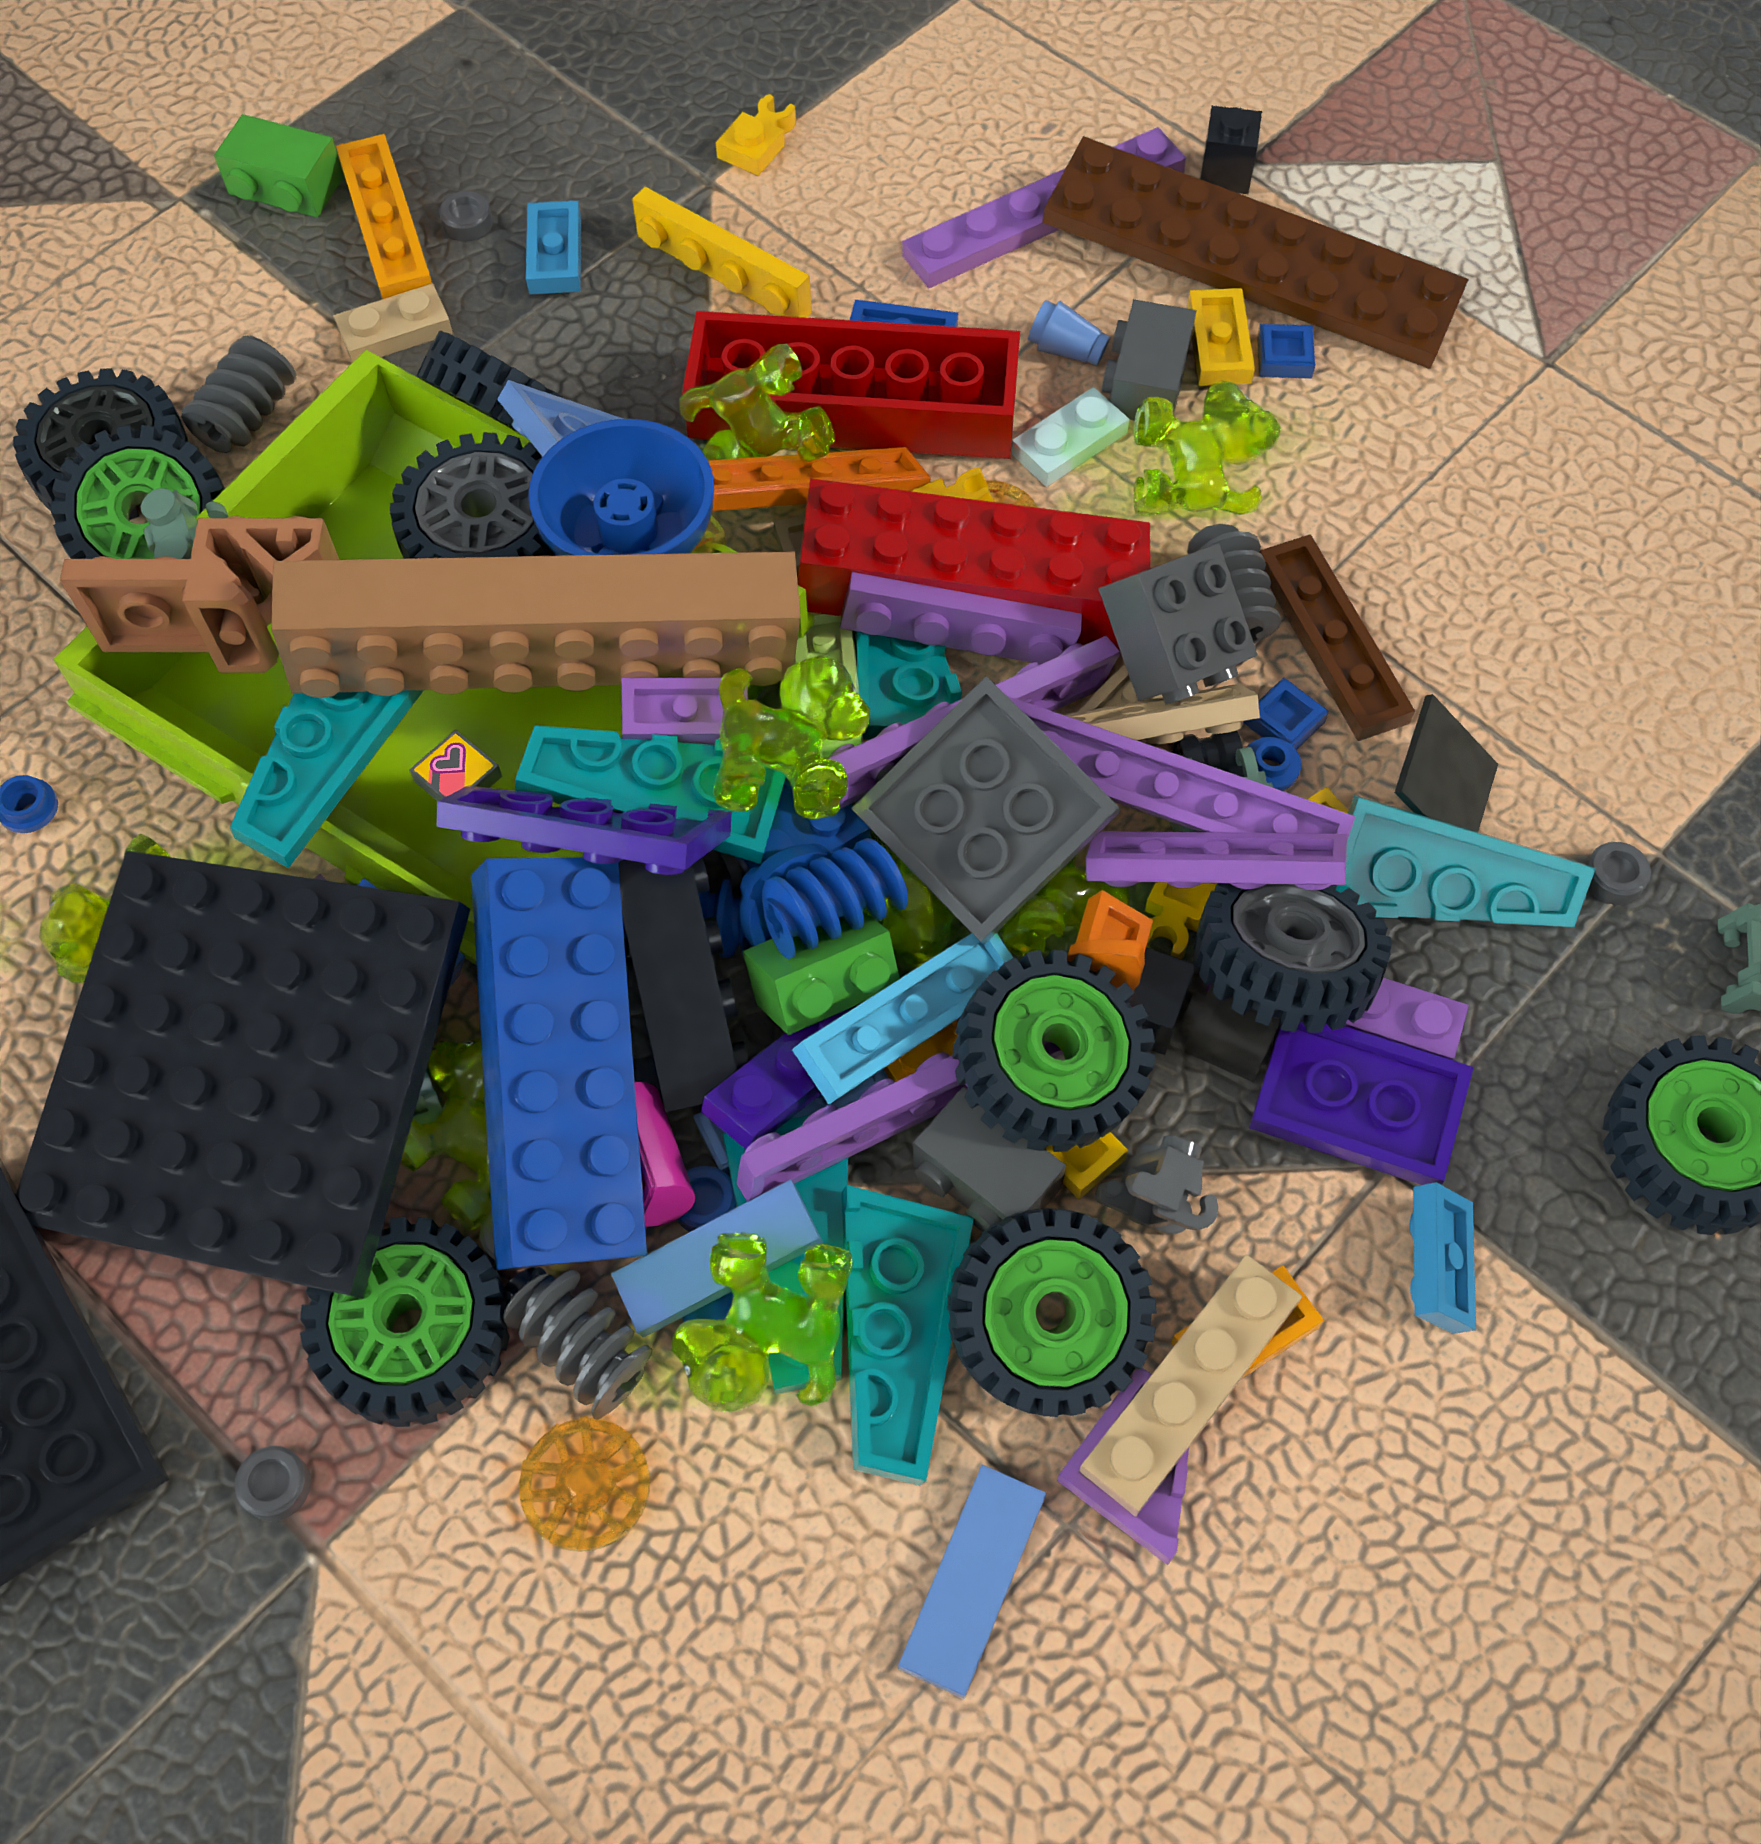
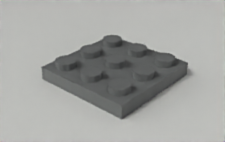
[851,676,1121,944]

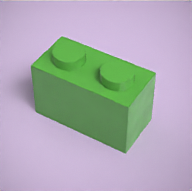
[214,114,344,218]
[743,910,900,1035]

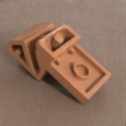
[60,516,339,673]

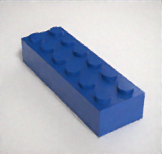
[471,857,647,1270]

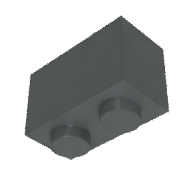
[1102,299,1197,427]
[913,1086,1066,1232]

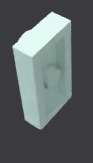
[1011,387,1129,487]

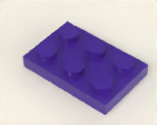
[1249,1022,1474,1185]

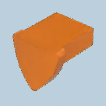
[1067,890,1153,991]

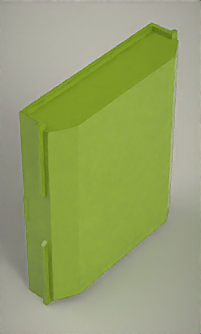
[53,350,815,965]

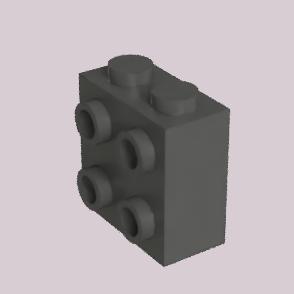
[1098,543,1258,704]

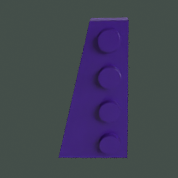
[437,786,732,875]

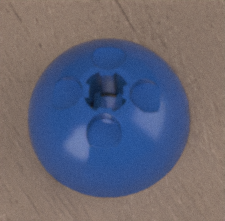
[529,419,714,556]

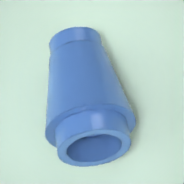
[1028,300,1111,366]

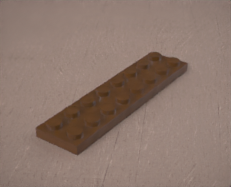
[1042,136,1469,369]

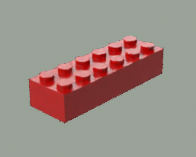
[682,311,1020,459]
[798,478,1151,651]

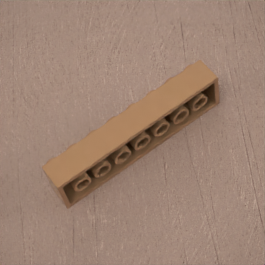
[271,552,801,698]

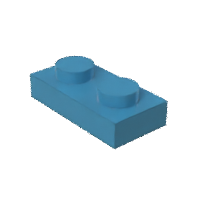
[526,201,581,294]
[1410,1182,1476,1334]

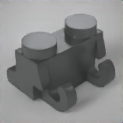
[1095,1135,1219,1235]

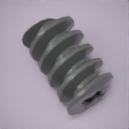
[181,335,297,453]
[1187,524,1281,644]
[503,1270,653,1419]

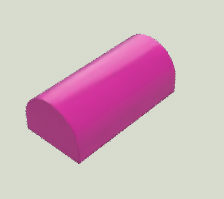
[635,1082,695,1227]

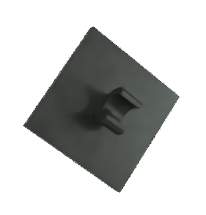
[1394,694,1498,832]

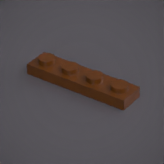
[1259,534,1415,741]

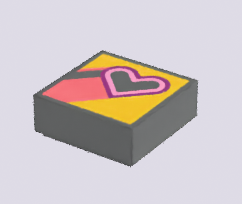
[409,730,502,801]

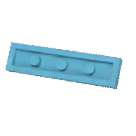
[792,933,1013,1104]

